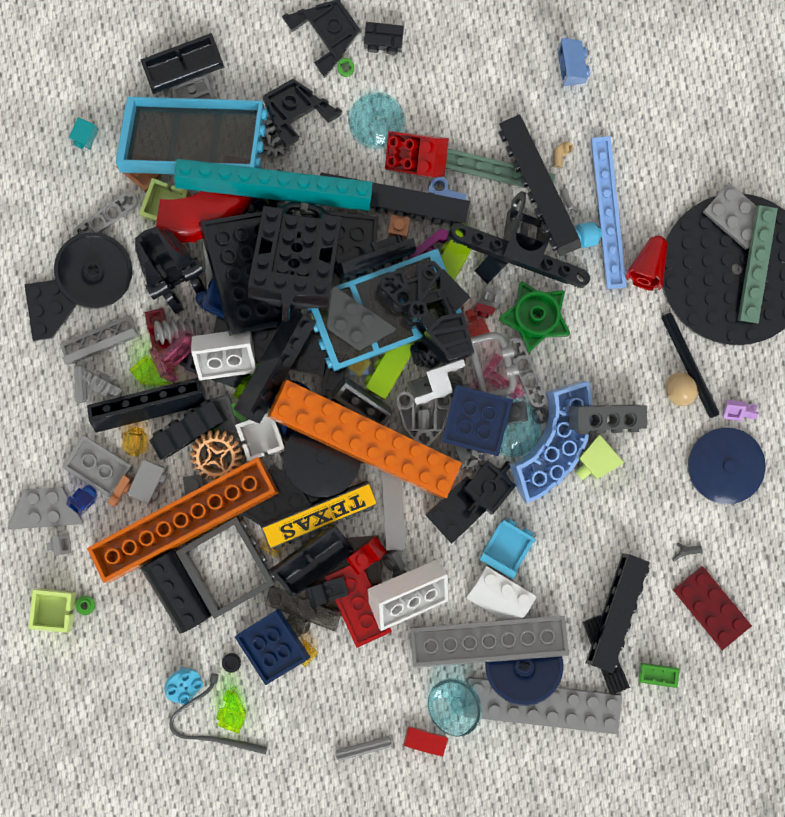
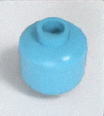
[575,222,602,248]

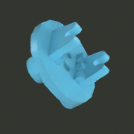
[164,666,203,705]

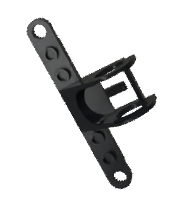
[449,191,590,289]

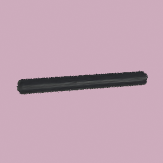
[661,313,719,418]

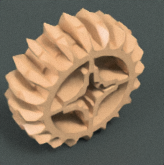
[190,429,243,480]

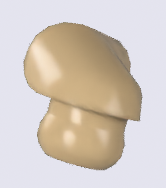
[553,142,574,168]

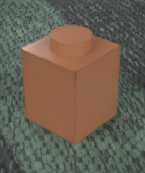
[388,214,410,241]

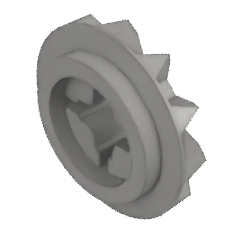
[454,450,485,473]

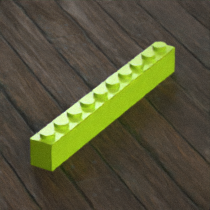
[364,225,472,400]

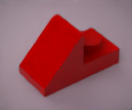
[346,536,387,575]

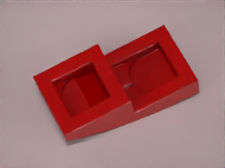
[403,726,448,757]

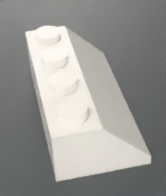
[368,560,448,631]

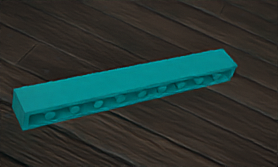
[174,159,373,211]

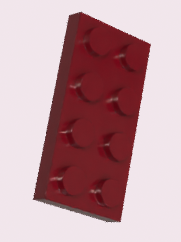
[672,566,752,651]

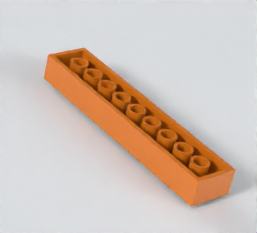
[267,380,462,498]
[87,457,279,583]

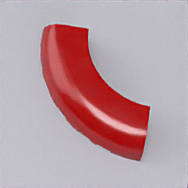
[156,156,262,243]

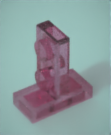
[149,331,194,383]
[474,354,525,400]

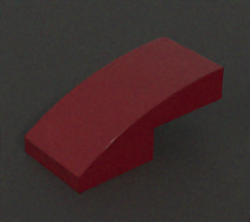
[144,308,173,352]

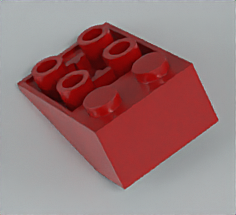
[385,131,449,177]

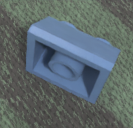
[557,38,590,86]

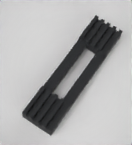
[582,615,630,695]

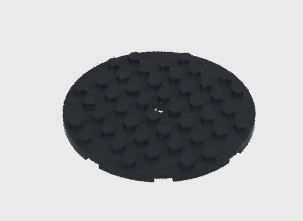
[662,193,785,345]

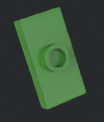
[638,663,680,688]

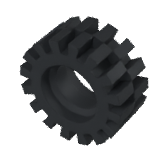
[410,341,441,367]

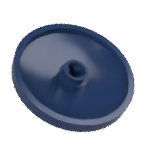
[688,428,766,504]
[485,656,563,706]

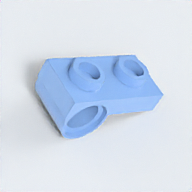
[428,177,467,200]

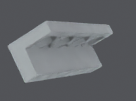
[60,315,139,365]

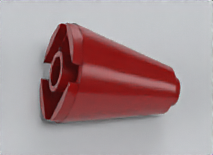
[625,235,668,291]

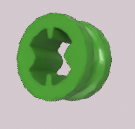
[337,58,354,77]

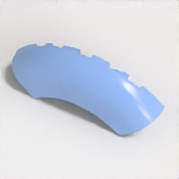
[510,381,593,503]

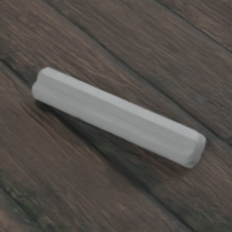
[335,736,392,761]

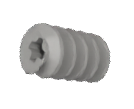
[154,318,196,345]

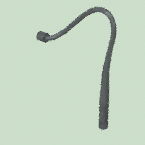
[169,673,268,755]

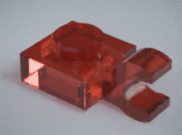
[465,308,490,337]

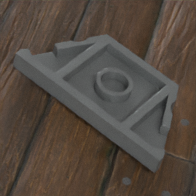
[327,286,396,351]

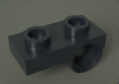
[306,576,350,607]

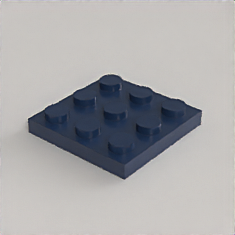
[442,385,513,456]
[234,608,311,685]

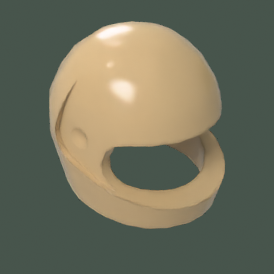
[666,373,698,406]

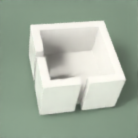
[235,413,285,462]

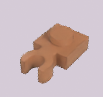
[107,474,134,507]

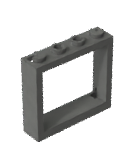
[176,516,276,619]

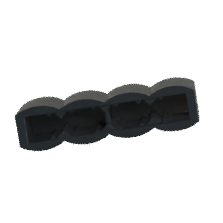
[149,399,228,460]

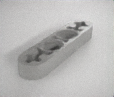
[73,192,138,236]
[507,338,547,408]

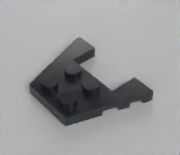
[282,0,360,78]
[263,79,342,148]

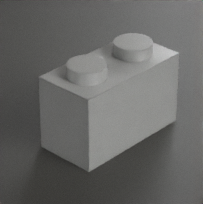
[127,459,168,504]

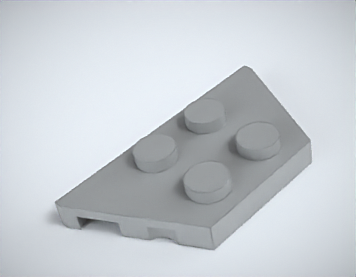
[8,487,83,530]

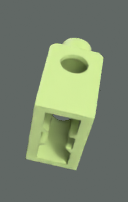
[575,435,624,480]

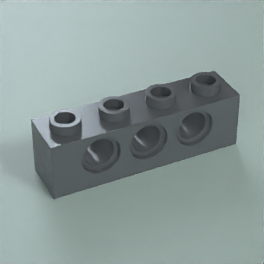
[569,404,647,434]

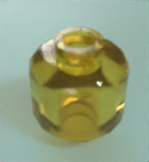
[122,427,148,456]

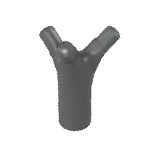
[672,542,702,562]

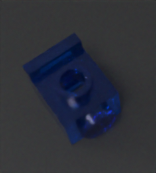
[66,485,98,517]

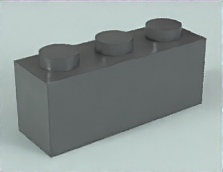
[333,376,392,426]

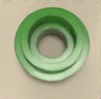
[76,596,95,615]

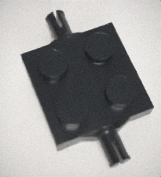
[462,460,516,515]

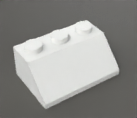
[191,331,256,381]
[466,565,537,621]

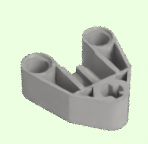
[396,391,452,447]

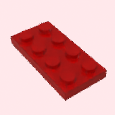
[325,565,392,648]

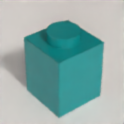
[69,117,99,150]

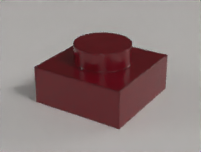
[474,302,495,319]

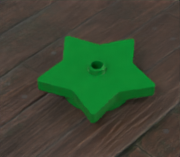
[499,281,570,353]

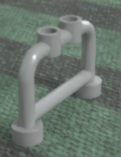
[470,332,519,397]

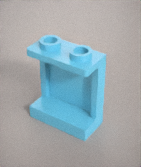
[479,518,536,579]

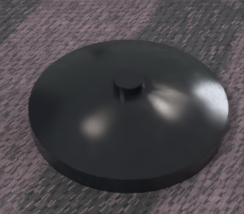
[54,232,132,309]
[283,431,361,498]

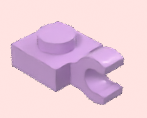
[722,399,759,421]

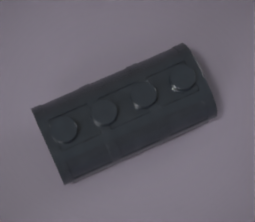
[141,33,225,95]
[335,234,416,282]
[270,523,354,596]
[140,549,211,634]

